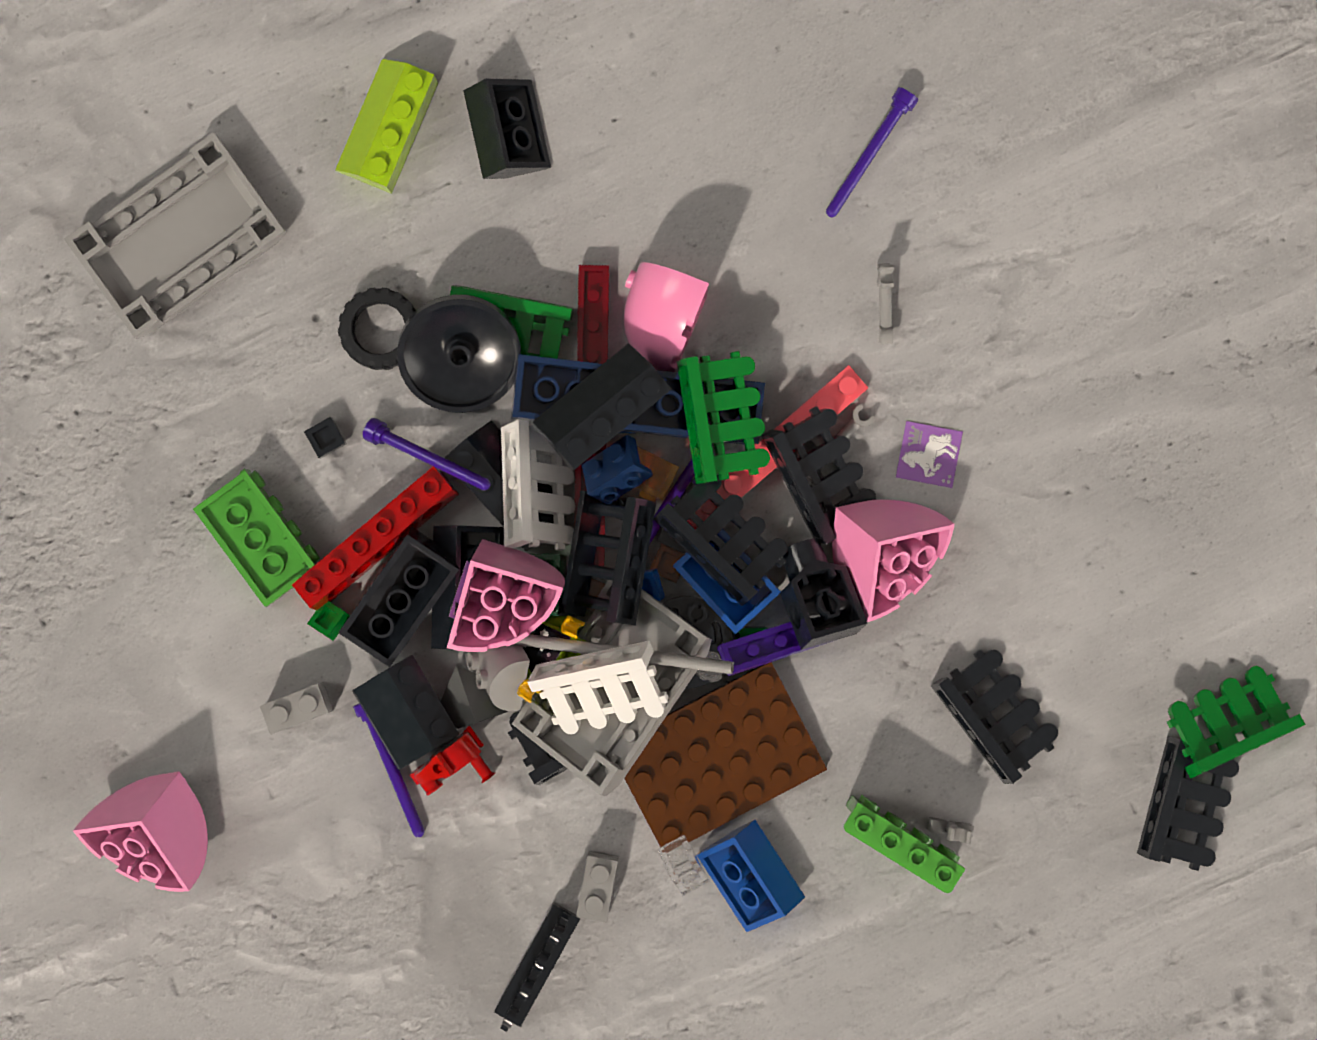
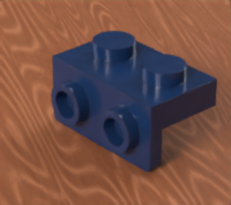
[582,434,652,504]

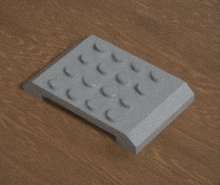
[64,132,287,339]
[512,580,712,796]

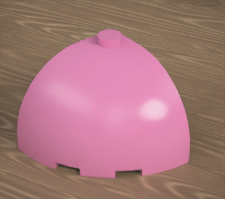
[624,262,709,372]
[832,500,955,622]
[447,539,565,652]
[73,771,208,892]

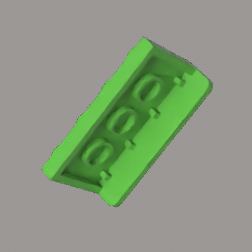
[193,468,320,607]
[843,795,965,893]

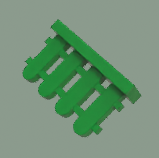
[450,285,574,360]
[677,351,770,484]
[1167,666,1306,779]

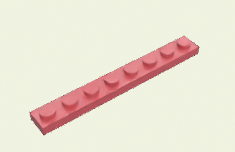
[687,365,868,530]

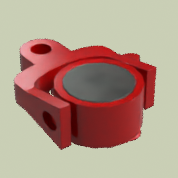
[409,726,496,796]

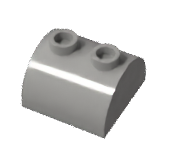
[467,644,530,711]

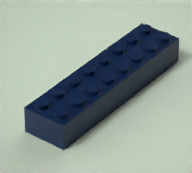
[511,354,765,445]

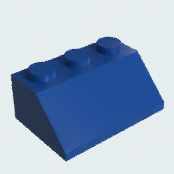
[673,529,781,634]
[697,820,805,932]

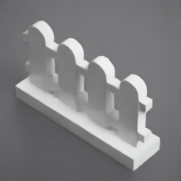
[501,419,575,551]
[527,641,669,734]

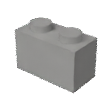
[260,682,334,735]
[576,851,619,923]

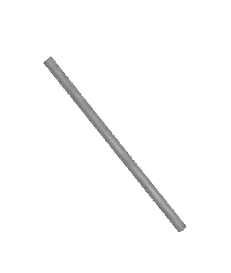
[514,634,734,674]

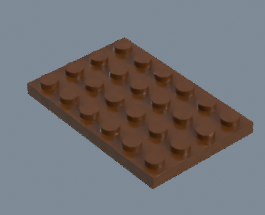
[624,662,827,855]

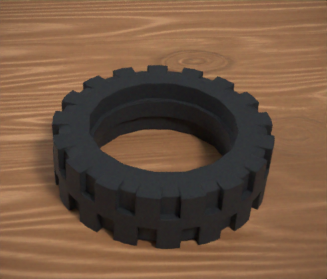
[338,287,416,370]

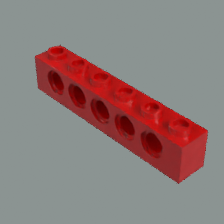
[292,466,459,610]

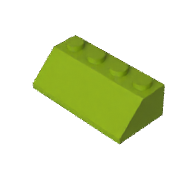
[335,59,438,194]

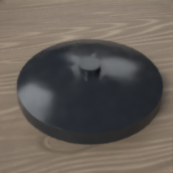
[397,295,521,413]

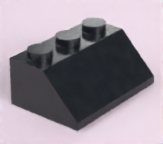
[463,78,551,179]
[352,655,459,770]

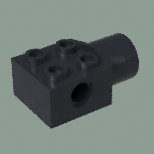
[780,538,868,650]

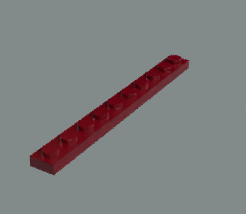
[574,265,609,566]

